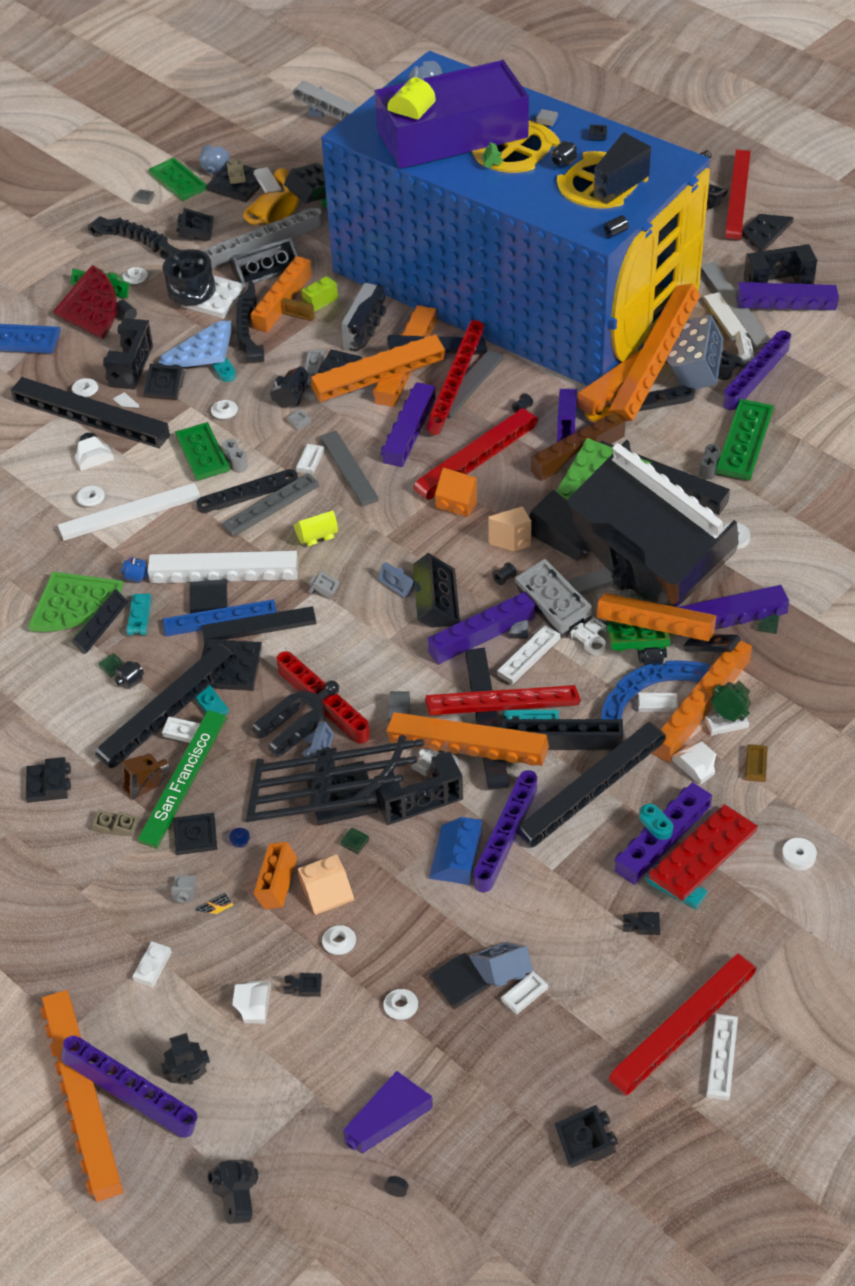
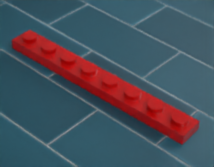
[425,685,581,716]

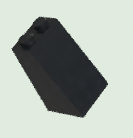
[594,132,651,204]
[529,490,591,561]

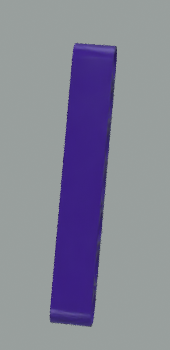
[723,330,791,410]
[474,770,538,893]
[61,1036,197,1138]

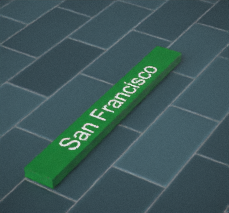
[138,710,227,849]

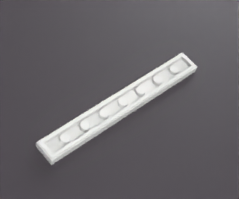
[58,483,200,541]

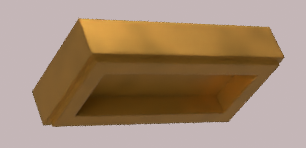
[281,298,315,321]
[745,744,768,782]

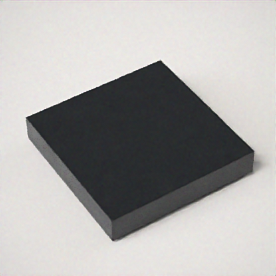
[190,579,228,614]
[173,813,218,855]
[429,952,490,1009]

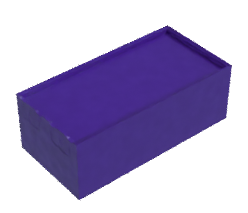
[374,60,529,169]

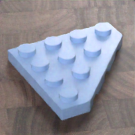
[158,321,233,367]

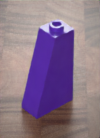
[557,389,577,442]
[343,1071,433,1154]

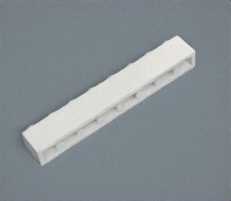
[148,551,298,583]

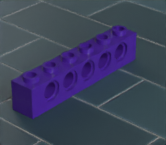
[614,782,712,885]

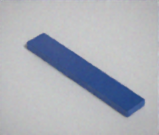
[163,599,277,637]

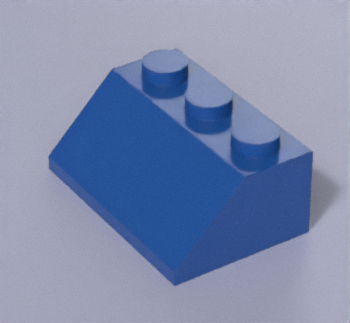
[429,817,482,885]

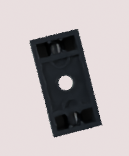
[743,244,818,284]
[103,318,153,390]
[374,751,463,826]

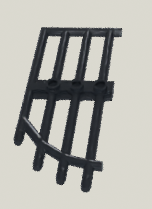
[246,735,425,822]

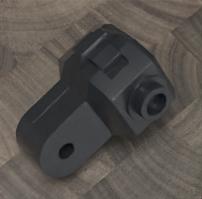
[269,367,308,408]
[161,1032,210,1085]
[207,1159,258,1224]

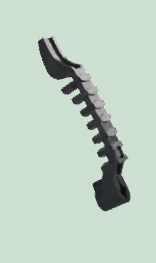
[87,216,181,259]
[236,280,265,363]

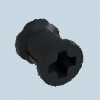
[511,393,533,413]
[492,562,517,585]

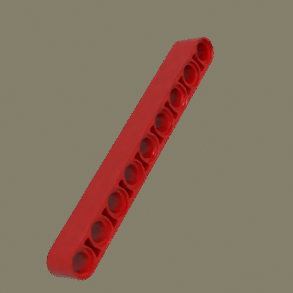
[725,149,751,240]
[427,320,484,435]
[414,408,538,500]
[608,953,757,1096]

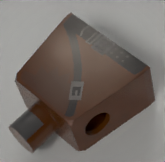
[122,754,169,800]

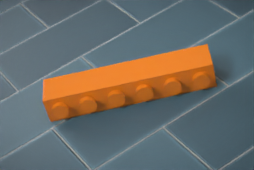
[251,256,312,333]
[576,349,642,416]
[597,593,717,641]

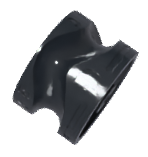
[162,249,216,306]

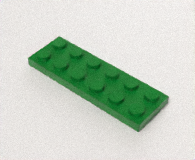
[716,399,774,481]

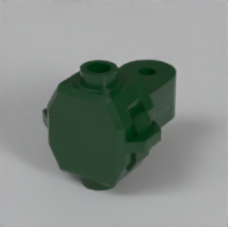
[711,680,751,722]

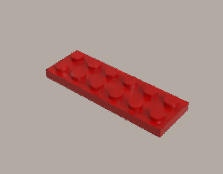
[649,804,758,901]

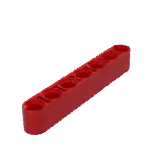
[276,651,370,744]

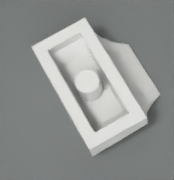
[75,436,114,471]
[672,741,717,785]
[232,981,271,1024]

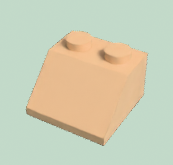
[488,506,531,552]
[298,854,354,915]

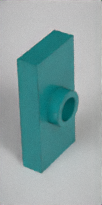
[195,685,229,715]

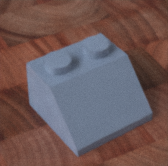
[469,941,533,987]

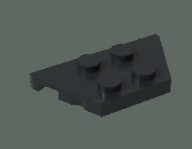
[742,214,794,252]

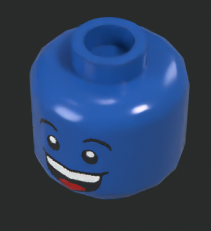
[121,557,148,583]

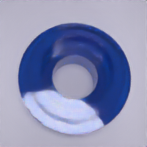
[229,828,250,848]

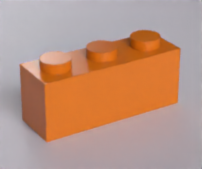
[253,842,297,909]

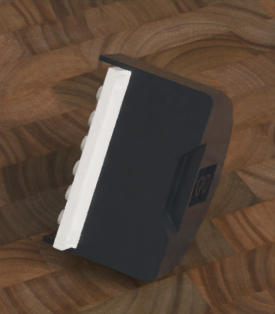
[568,439,739,607]

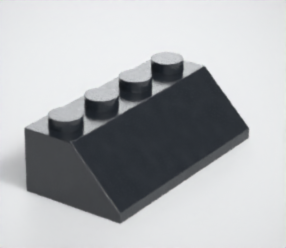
[229,237,298,286]
[413,553,460,628]

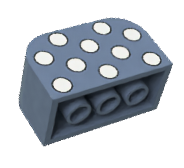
[667,314,724,390]

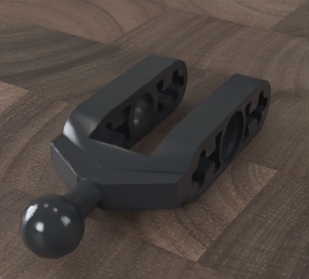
[252,680,340,757]

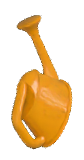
[243,168,299,225]

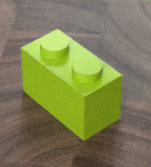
[301,276,338,312]

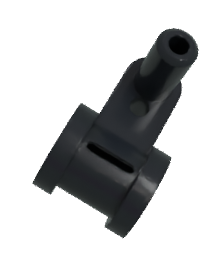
[718,350,748,380]

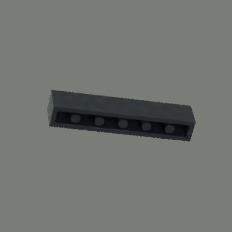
[502,719,623,750]

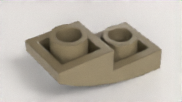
[226,158,246,184]
[91,809,139,836]

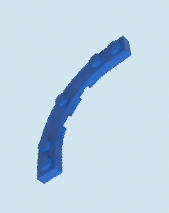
[601,660,709,719]

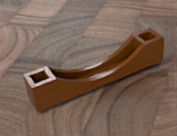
[531,412,625,481]

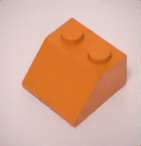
[435,468,477,517]

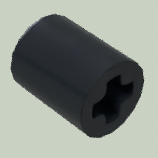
[603,215,629,238]
[116,299,137,319]

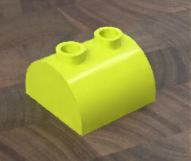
[388,77,436,120]
[293,511,338,547]

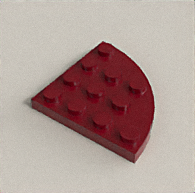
[53,265,117,340]

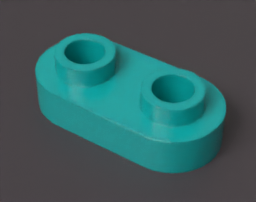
[212,357,236,382]
[639,804,673,840]

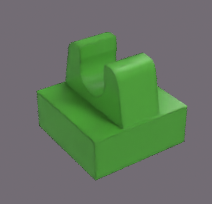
[482,142,503,168]

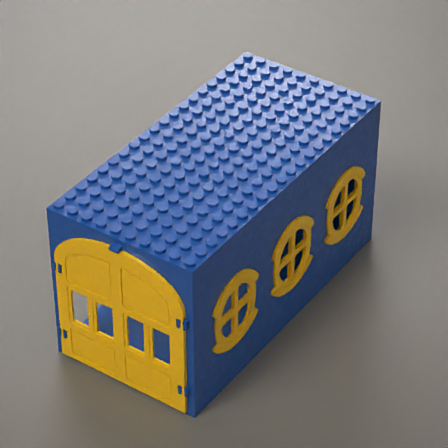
[321,50,710,386]

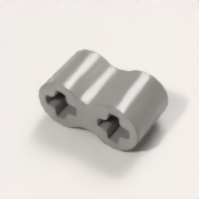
[222,439,248,473]

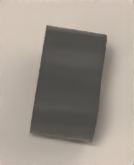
[700,444,721,480]
[388,691,410,723]

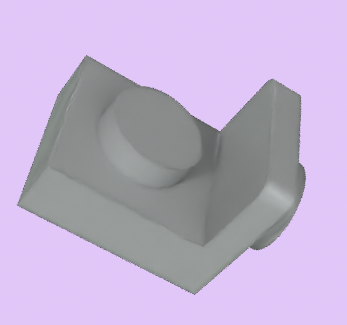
[308,571,340,599]
[171,876,197,903]

